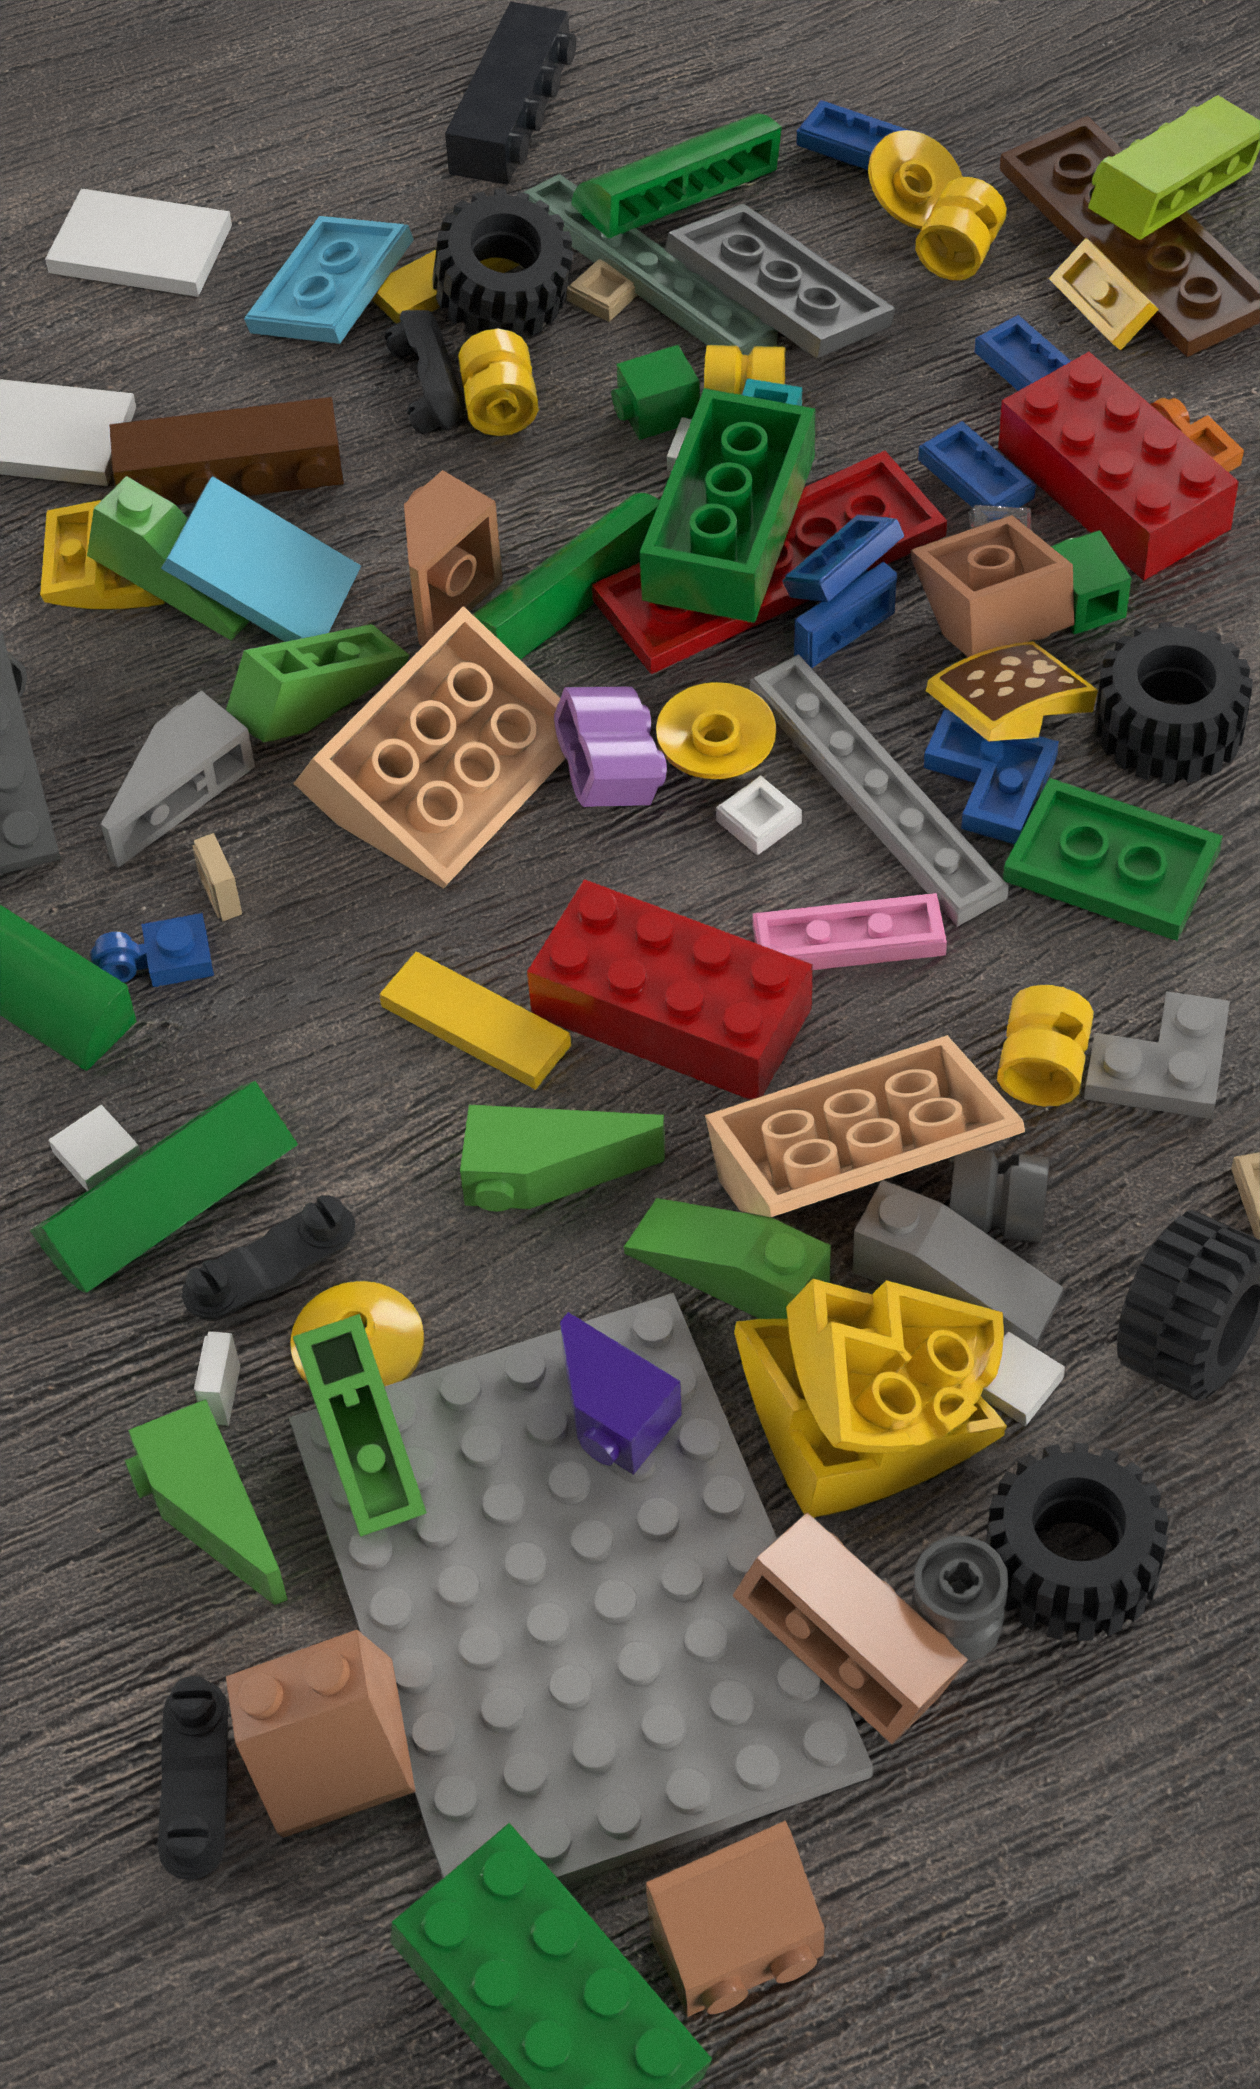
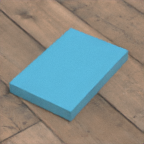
[244,216,414,344]
[161,476,361,642]

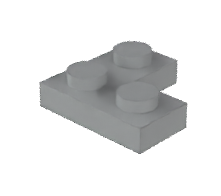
[1084,991,1230,1119]

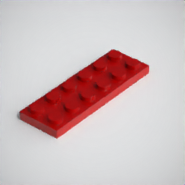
[592,450,947,674]

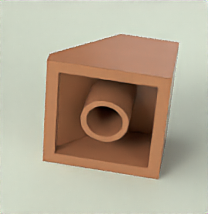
[404,470,503,646]
[911,515,1074,657]
[226,1630,416,1838]
[646,1821,825,2017]

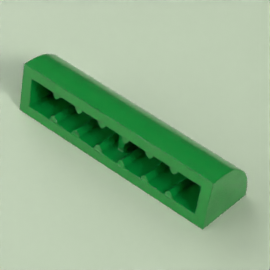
[571,113,782,239]
[472,493,660,660]
[0,905,137,1072]
[30,1080,298,1293]

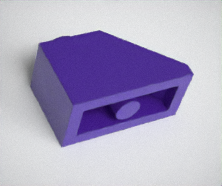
[560,1312,682,1475]

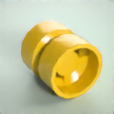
[915,177,1007,281]
[458,329,539,436]
[704,345,785,395]
[997,985,1094,1107]

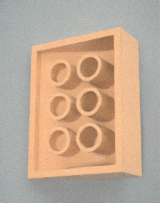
[293,606,566,889]
[705,1035,1025,1217]

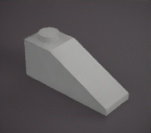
[101,691,255,868]
[853,1180,1063,1347]

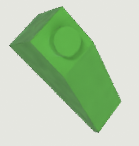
[87,476,250,641]
[226,624,410,742]
[460,1105,666,1212]
[624,1198,831,1319]
[293,1314,427,1537]
[124,1399,288,1605]

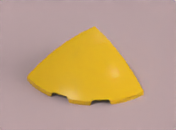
[786,1279,1004,1453]
[734,1319,1007,1518]

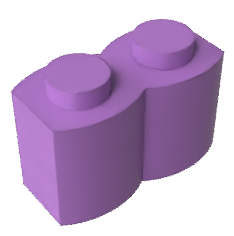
[554,687,667,807]

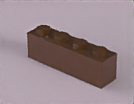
[109,397,344,505]

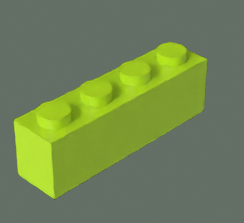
[1088,95,1260,240]

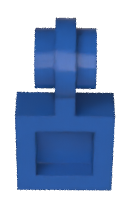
[90,913,214,987]

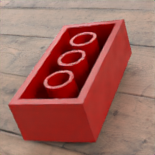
[998,352,1239,581]
[527,879,813,1100]

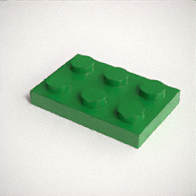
[1003,778,1223,941]

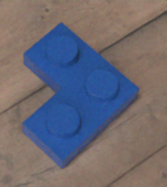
[924,709,1059,844]

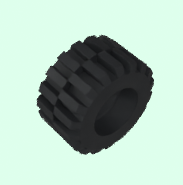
[432,189,573,337]
[1095,622,1253,784]
[1117,1210,1260,1401]
[986,1443,1169,1641]

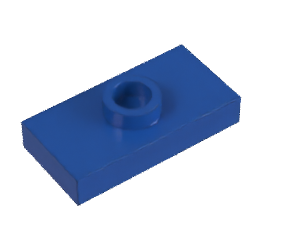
[796,100,910,170]
[974,315,1071,391]
[918,421,1036,523]
[782,515,904,602]
[794,562,897,668]

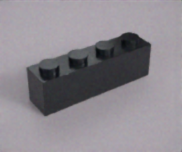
[445,1,576,185]

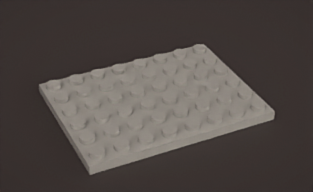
[289,1293,873,1886]

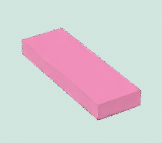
[753,893,947,970]

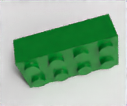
[640,388,815,623]
[390,1822,712,2089]

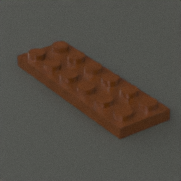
[1000,115,1260,357]

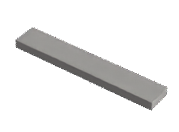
[750,654,1008,927]

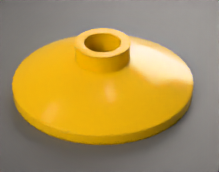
[868,130,963,229]
[656,682,776,779]
[290,1281,424,1386]

